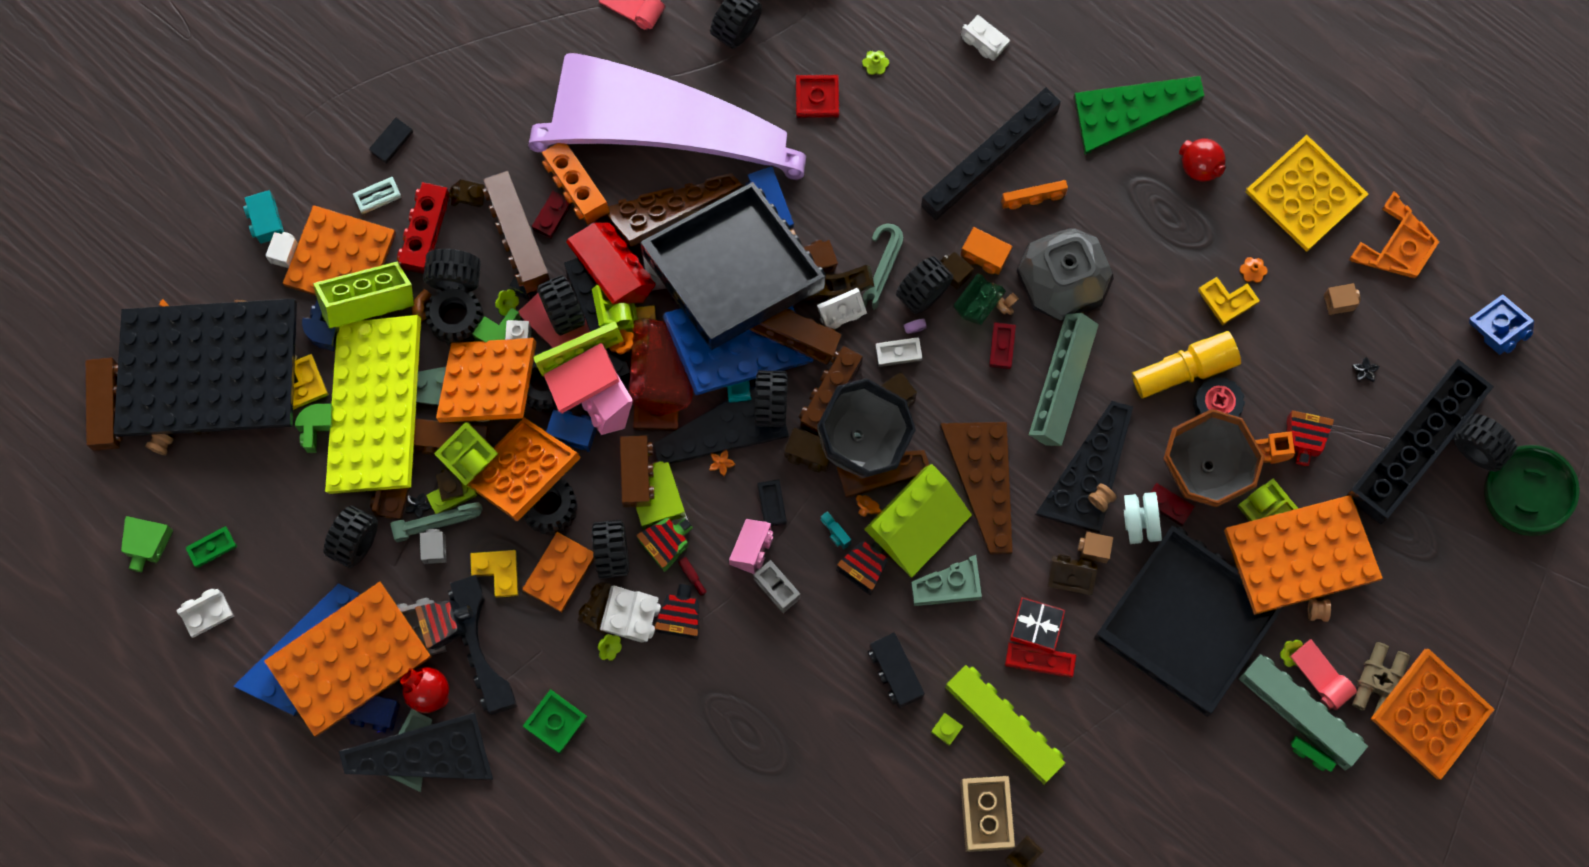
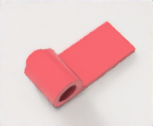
[599,0,665,30]
[1290,639,1357,710]

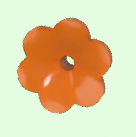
[1239,257,1268,283]
[609,329,635,355]
[856,495,881,517]

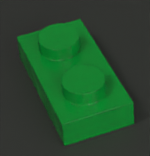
[185,526,237,568]
[1291,735,1336,772]

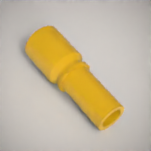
[1132,331,1241,399]

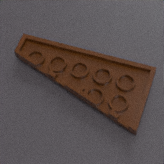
[604,173,743,247]
[940,422,1012,554]

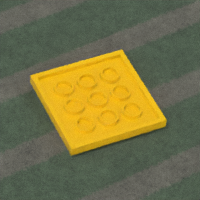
[1245,135,1368,252]

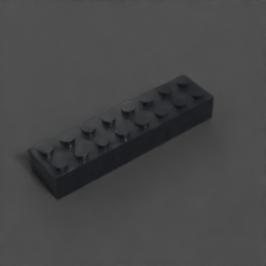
[1346,359,1494,524]

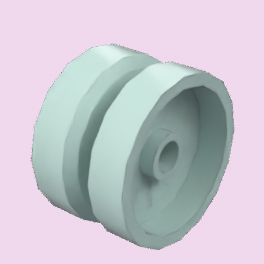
[1124,492,1162,544]

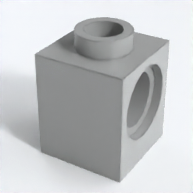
[420,529,447,564]

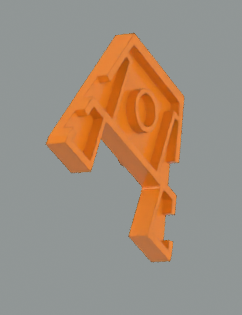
[1349,192,1439,278]

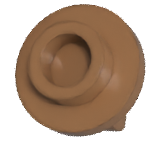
[996,293,1019,315]

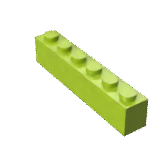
[945,665,1066,784]

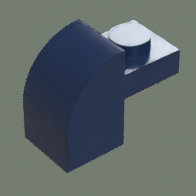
[302,300,339,351]

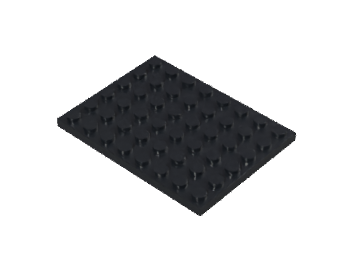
[114,299,297,437]

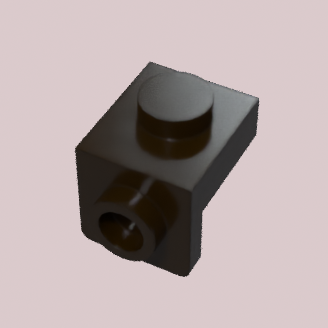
[449,179,484,207]
[436,468,464,502]
[1005,835,1044,867]

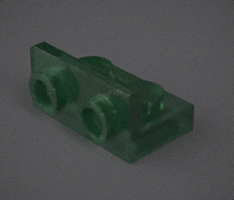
[954,273,1006,325]

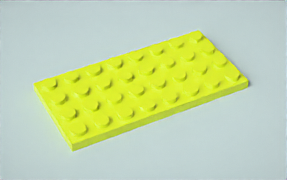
[325,315,421,494]

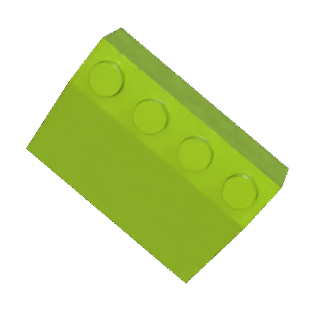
[864,464,972,577]

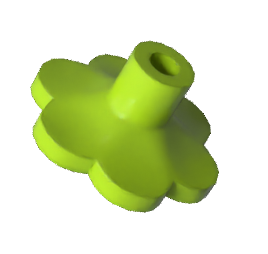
[862,51,889,75]
[495,289,519,316]
[598,634,622,661]
[1280,640,1303,667]

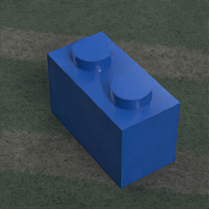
[546,409,597,452]

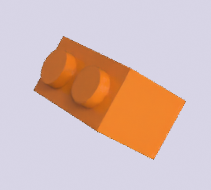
[960,227,1013,275]

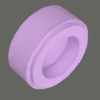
[904,319,927,334]

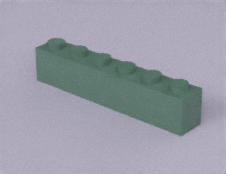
[1029,313,1099,446]
[1238,654,1368,771]

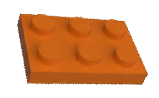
[522,532,594,613]

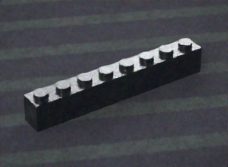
[921,87,1061,221]

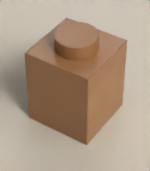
[1324,283,1361,315]
[1078,532,1113,564]

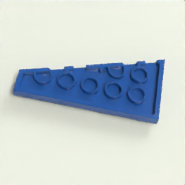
[234,583,360,717]

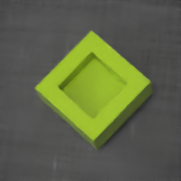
[931,713,963,746]

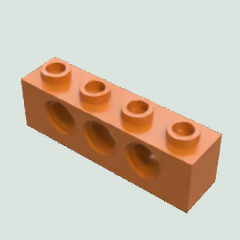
[542,143,610,225]

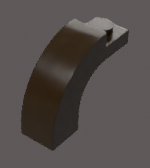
[802,265,875,302]

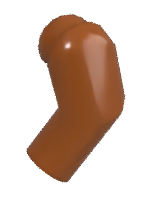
[412,289,432,321]

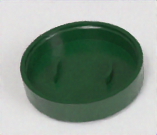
[1484,445,1580,536]

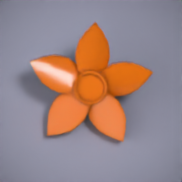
[709,450,735,477]

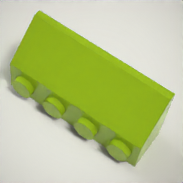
[313,261,414,328]

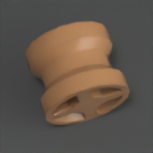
[145,434,174,456]
[1088,483,1117,512]
[1308,599,1331,622]

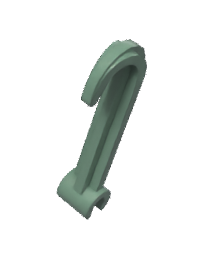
[863,223,904,310]
[390,502,483,542]

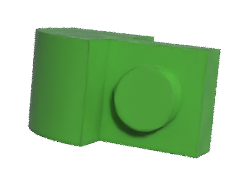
[472,308,521,342]
[295,404,333,453]

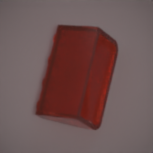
[629,318,693,417]

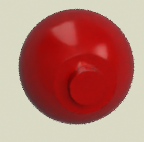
[1179,138,1226,182]
[400,667,449,713]

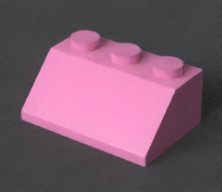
[582,375,633,435]

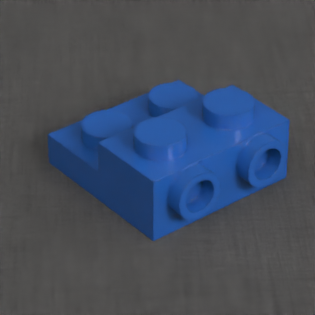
[1469,294,1534,355]

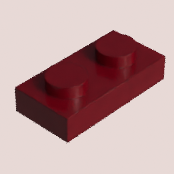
[532,191,572,239]
[989,322,1016,369]
[1150,483,1195,526]

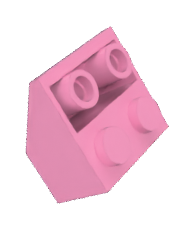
[729,519,774,574]

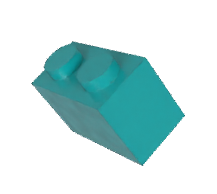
[243,190,284,244]

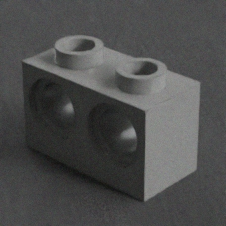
[753,560,800,613]

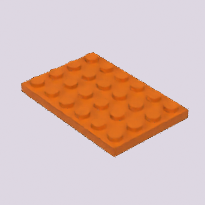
[1224,495,1383,615]
[264,582,432,737]

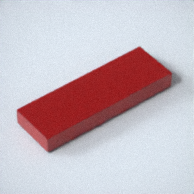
[1005,643,1076,678]

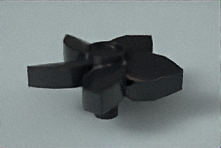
[1352,357,1380,382]
[405,493,432,518]

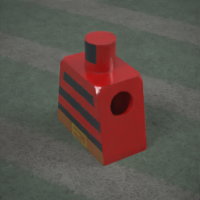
[1287,410,1334,466]

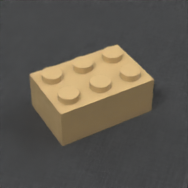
[960,776,1015,852]

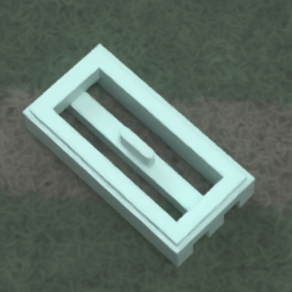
[353,177,402,215]

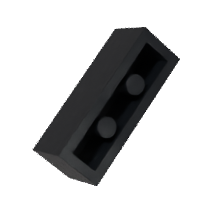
[868,632,925,709]

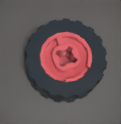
[1193,377,1245,417]

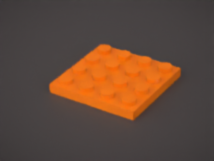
[283,205,396,296]
[436,338,536,423]
[467,417,581,521]
[1371,649,1495,780]

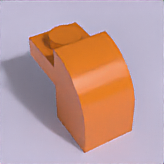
[1255,431,1295,464]

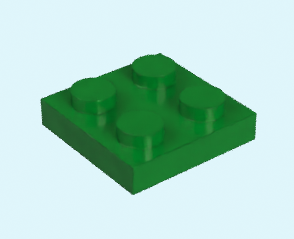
[523,689,587,754]

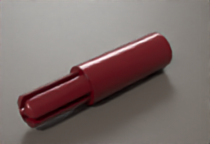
[678,557,707,596]

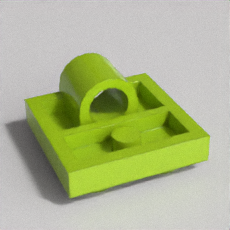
[592,285,640,334]
[434,422,498,486]
[1237,478,1298,521]

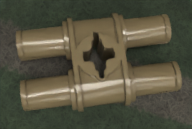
[1352,642,1411,715]

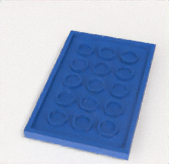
[663,306,815,395]

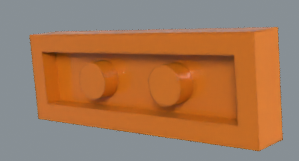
[1001,180,1068,209]

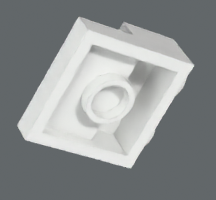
[600,586,660,642]

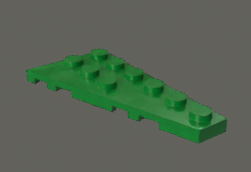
[1074,76,1204,155]

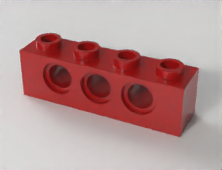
[397,182,450,274]

